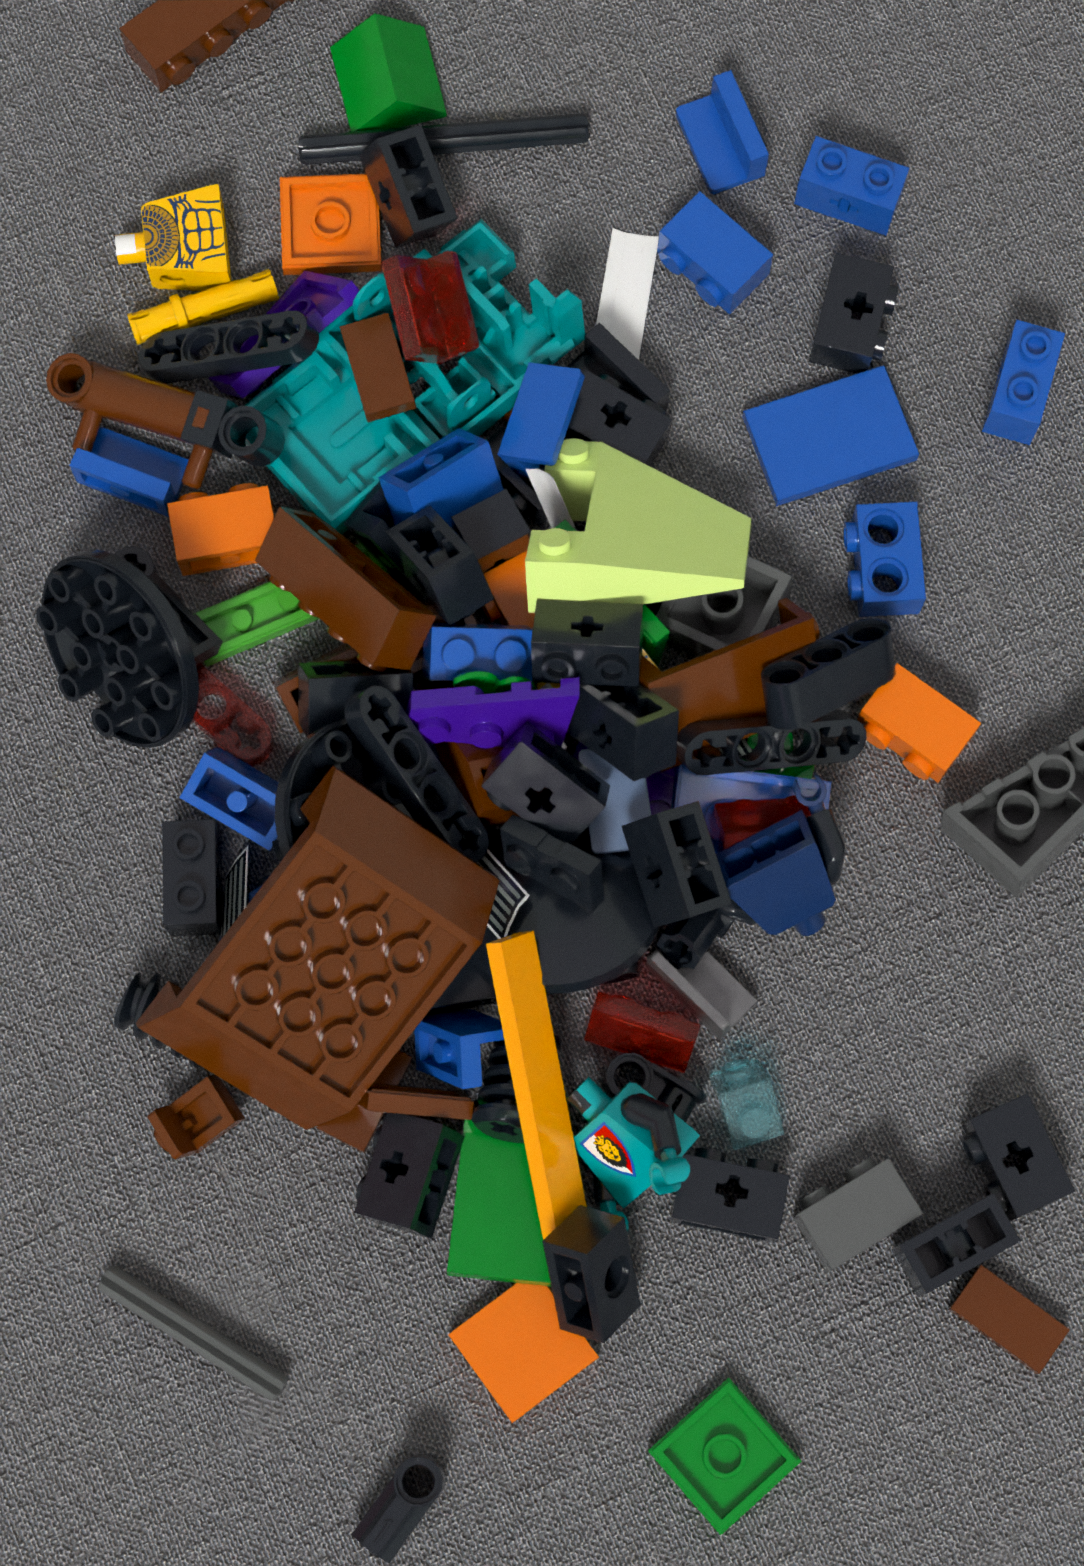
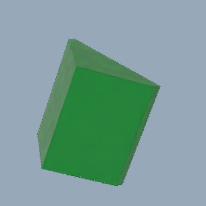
[330,13,447,132]

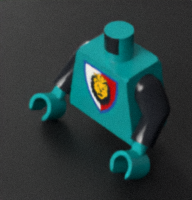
[566,1077,700,1230]

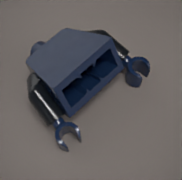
[716,772,846,936]

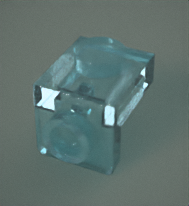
[709,1059,785,1150]

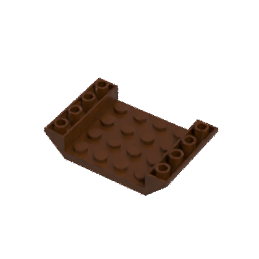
[136,765,500,1130]

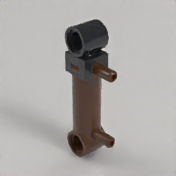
[46,353,285,489]

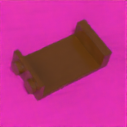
[639,598,820,772]

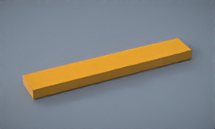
[486,931,587,1240]

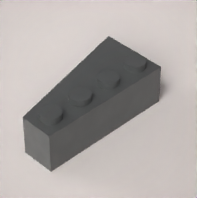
[941,728,1084,898]

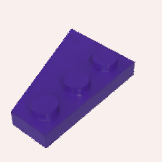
[208,271,360,399]
[406,677,580,748]

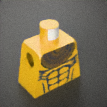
[115,184,232,291]

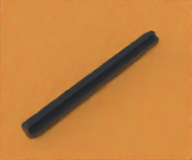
[298,113,589,165]

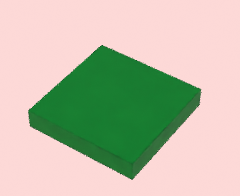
[648,1378,802,1535]

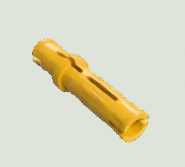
[127,269,279,345]

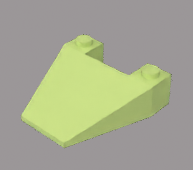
[525,438,751,613]

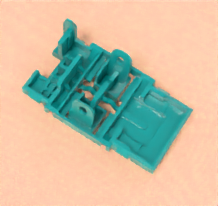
[245,219,586,534]

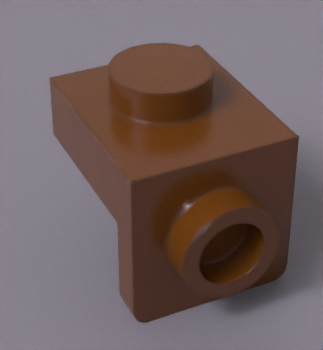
[147,1075,245,1160]

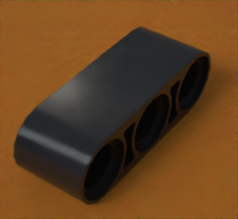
[761,618,896,730]

